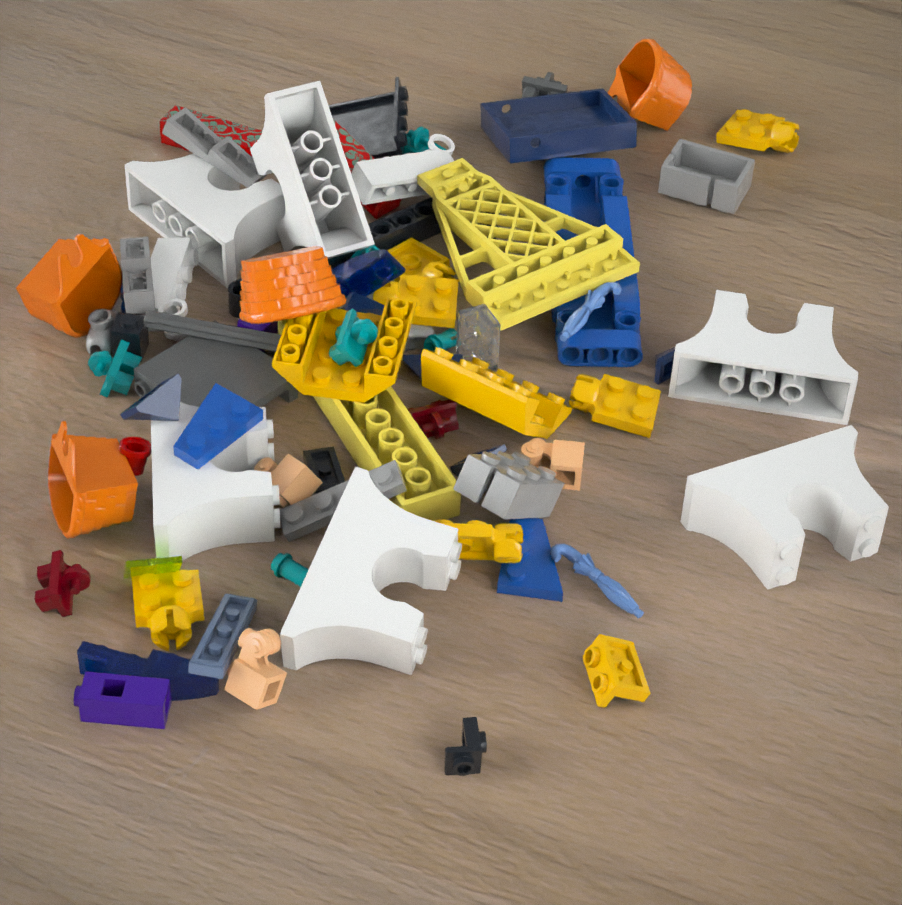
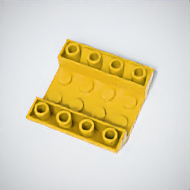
[272,297,417,403]
[421,347,573,439]

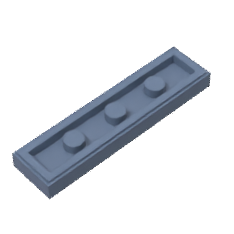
[188,593,257,679]

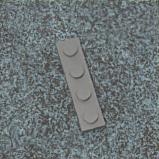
[279,460,407,542]

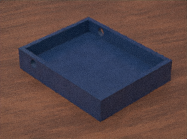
[480,88,637,164]

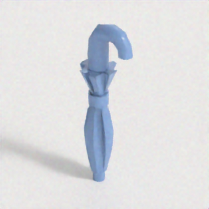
[560,282,622,341]
[550,543,644,618]

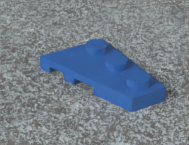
[173,383,264,470]
[497,518,563,602]

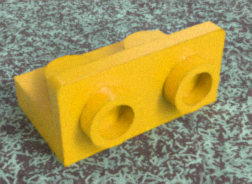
[583,634,651,708]

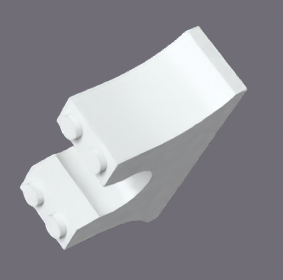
[250,81,375,259]
[125,153,285,288]
[668,290,858,425]
[151,402,280,572]
[680,425,889,590]
[280,466,462,675]

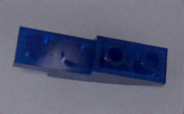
[332,250,406,308]
[77,641,219,701]

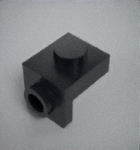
[444,717,487,776]

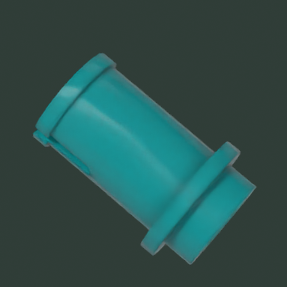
[423,328,460,352]
[271,553,309,588]

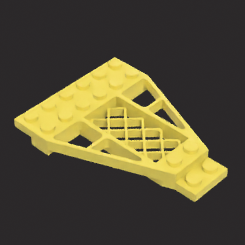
[417,158,640,331]

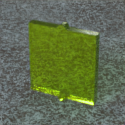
[123,556,182,579]

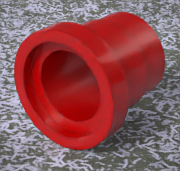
[119,437,151,476]

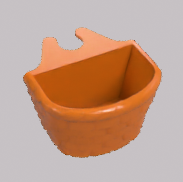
[608,38,692,131]
[16,234,122,338]
[239,246,346,324]
[48,421,138,539]

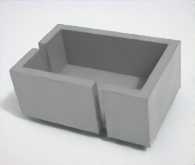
[658,139,755,214]
[453,451,565,519]

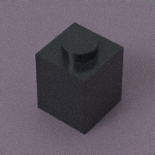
[110,312,149,362]

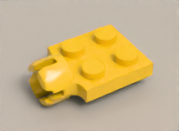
[716,109,800,153]
[377,237,456,282]
[373,275,459,328]
[569,374,661,438]
[435,519,523,563]
[132,569,204,651]

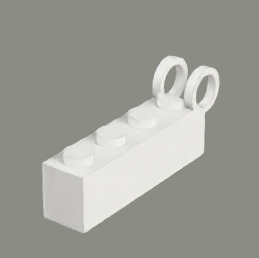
[351,134,455,205]
[134,237,199,340]

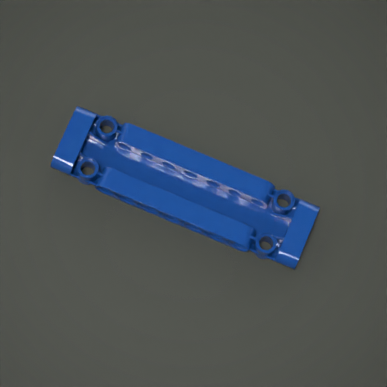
[543,157,643,367]

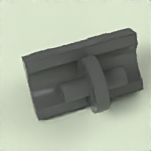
[522,72,568,98]

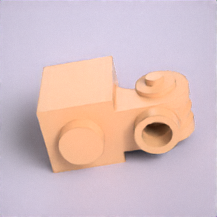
[521,438,585,491]
[254,454,323,508]
[224,628,287,710]

